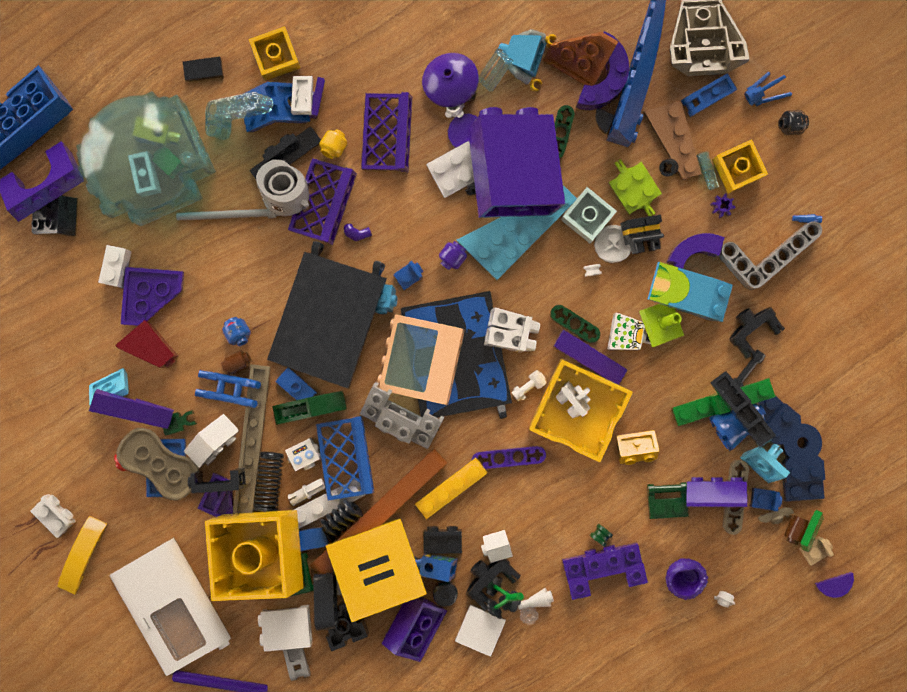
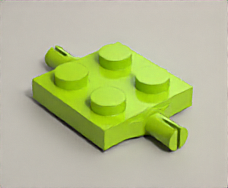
[609,159,662,216]

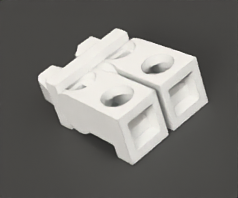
[484,307,540,353]

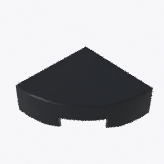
[595,108,615,134]

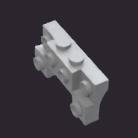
[360,382,444,449]

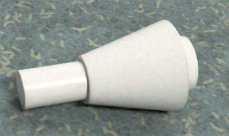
[518,588,554,610]

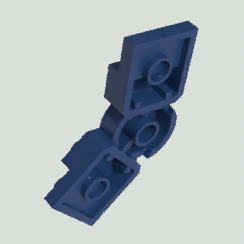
[756,397,825,501]

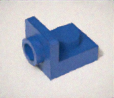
[393,261,424,291]
[750,488,782,512]

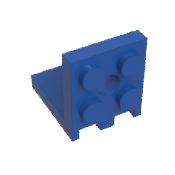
[241,82,310,132]

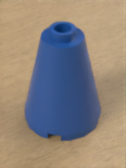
[709,403,766,451]

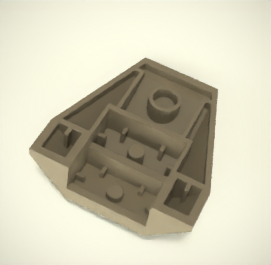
[670,0,750,76]

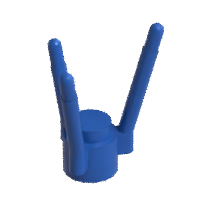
[744,72,792,107]

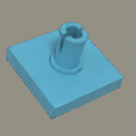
[89,368,129,405]
[740,444,790,483]

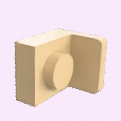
[799,536,834,566]

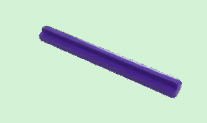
[172,670,268,692]

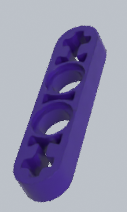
[471,446,546,469]

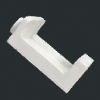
[258,605,313,652]

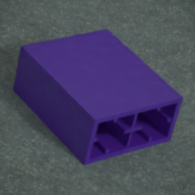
[468,107,566,218]

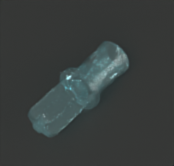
[696,151,719,190]

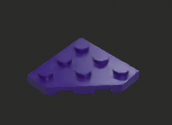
[121,267,184,326]

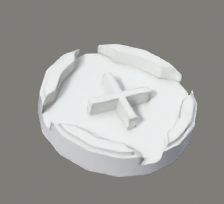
[594,225,631,263]

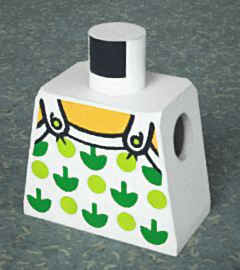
[607,313,651,350]

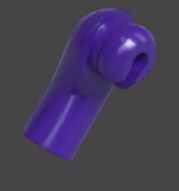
[343,223,372,241]

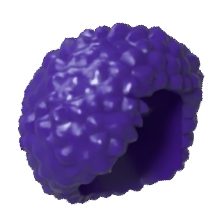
[665,558,708,600]

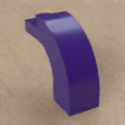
[666,233,725,269]

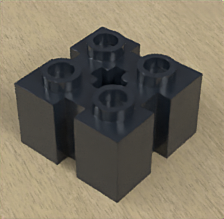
[326,601,369,652]

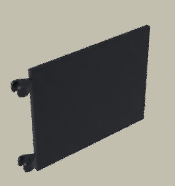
[267,241,387,389]

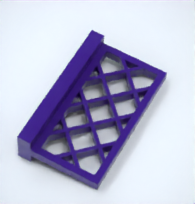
[361,92,413,172]
[288,158,357,245]

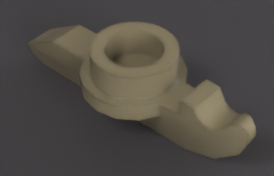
[758,507,794,524]

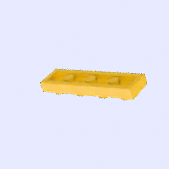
[415,458,488,519]

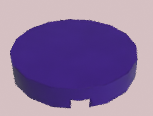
[448,113,477,148]

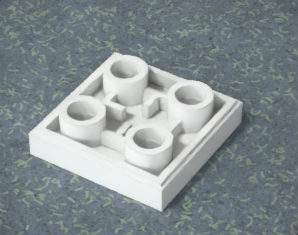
[455,605,506,657]

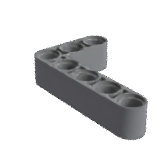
[719,221,822,290]

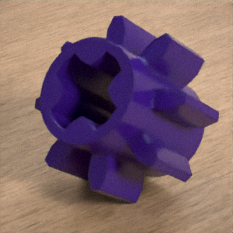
[710,193,736,218]

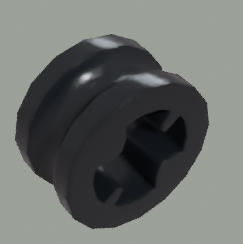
[659,159,679,177]

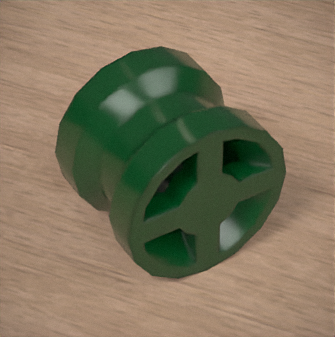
[589,523,613,547]

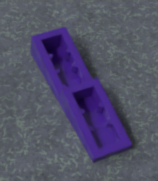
[553,330,627,385]
[89,389,174,429]

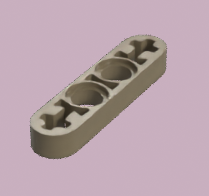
[723,460,749,535]

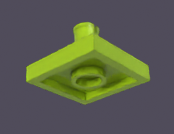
[639,304,684,347]

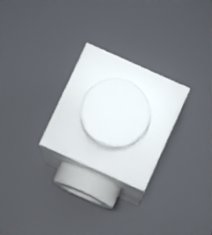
[481,530,513,563]

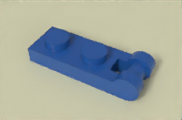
[681,73,737,117]

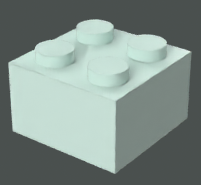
[561,187,617,243]

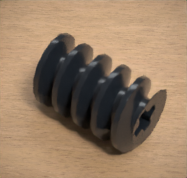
[320,499,363,541]

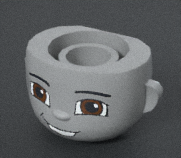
[256,160,310,216]

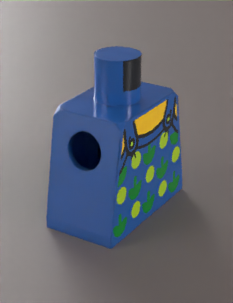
[414,554,458,582]

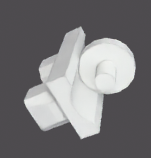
[556,381,590,418]

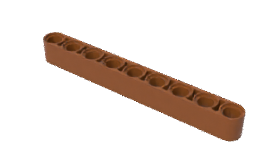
[310,448,447,574]

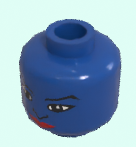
[222,317,251,346]

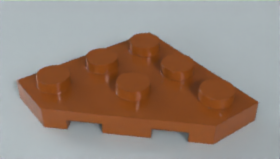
[543,32,619,86]

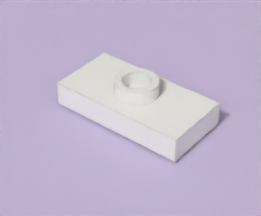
[291,76,313,115]

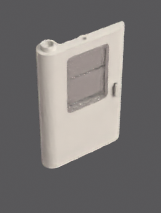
[109,538,231,676]

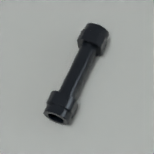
[733,350,766,387]

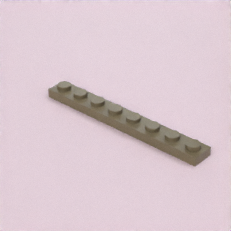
[233,365,271,514]

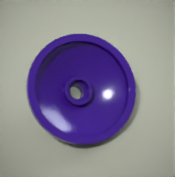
[422,53,479,107]

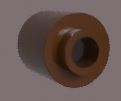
[221,350,252,375]
[784,515,809,545]

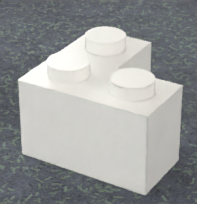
[184,414,239,468]

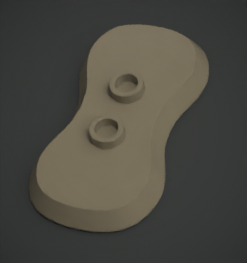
[116,428,199,500]

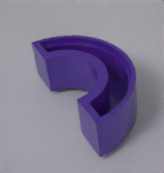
[576,31,629,110]

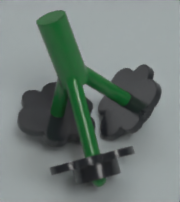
[486,576,524,619]

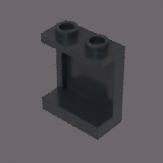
[188,468,246,493]

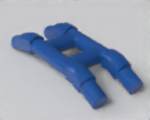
[195,370,261,408]

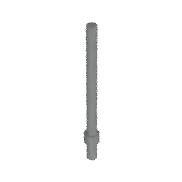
[176,208,279,221]

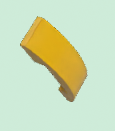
[57,516,107,595]

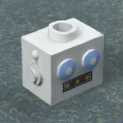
[285,438,321,471]

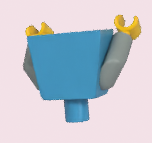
[498,29,557,92]

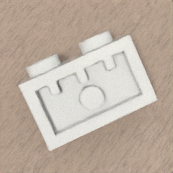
[30,494,76,538]

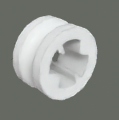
[583,264,602,277]

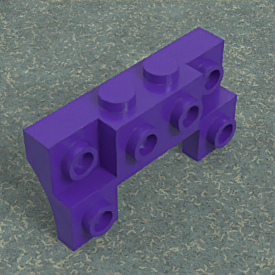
[562,542,648,600]

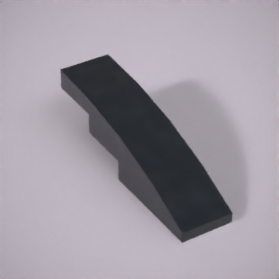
[710,371,776,448]

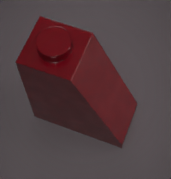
[115,320,178,368]

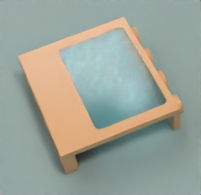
[377,314,465,405]

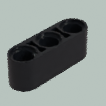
[313,572,338,631]

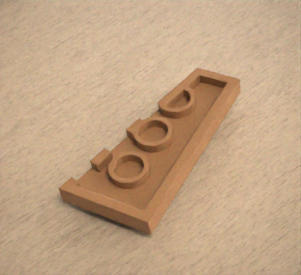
[643,101,701,180]

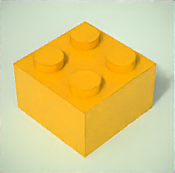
[249,26,301,81]
[712,139,768,194]

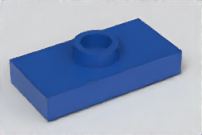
[275,367,317,400]

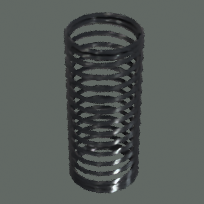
[253,452,284,512]

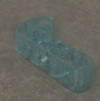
[205,92,273,140]

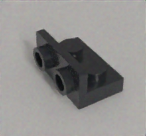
[423,526,462,554]

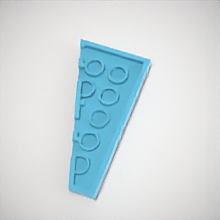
[456,186,577,280]

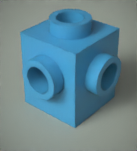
[376,285,398,314]

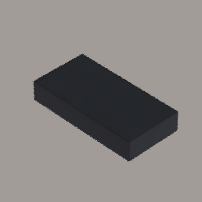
[182,56,224,82]

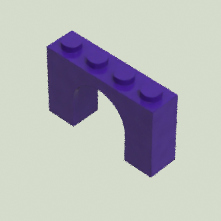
[0,141,84,222]

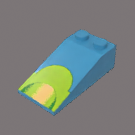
[648,262,733,322]

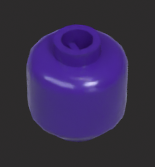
[439,241,467,270]

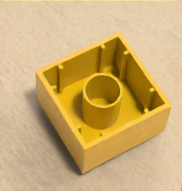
[205,510,304,601]

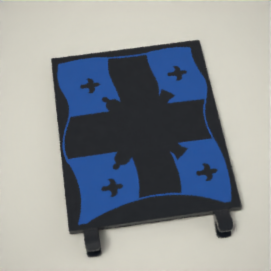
[400,291,512,431]

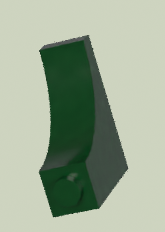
[272,391,347,425]

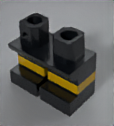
[620,215,664,254]

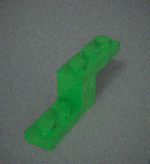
[671,378,776,426]

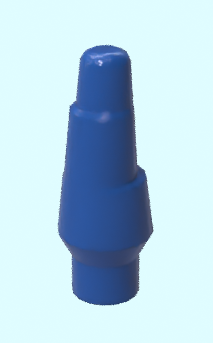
[792,214,822,223]

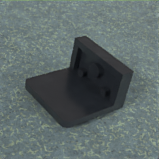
[31,195,78,236]

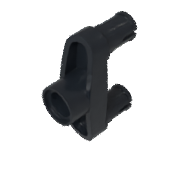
[729,307,785,359]
[466,558,521,611]

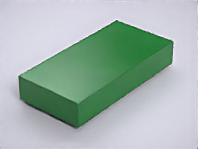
[800,510,824,552]

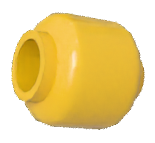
[319,129,347,159]

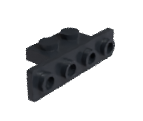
[250,126,321,179]

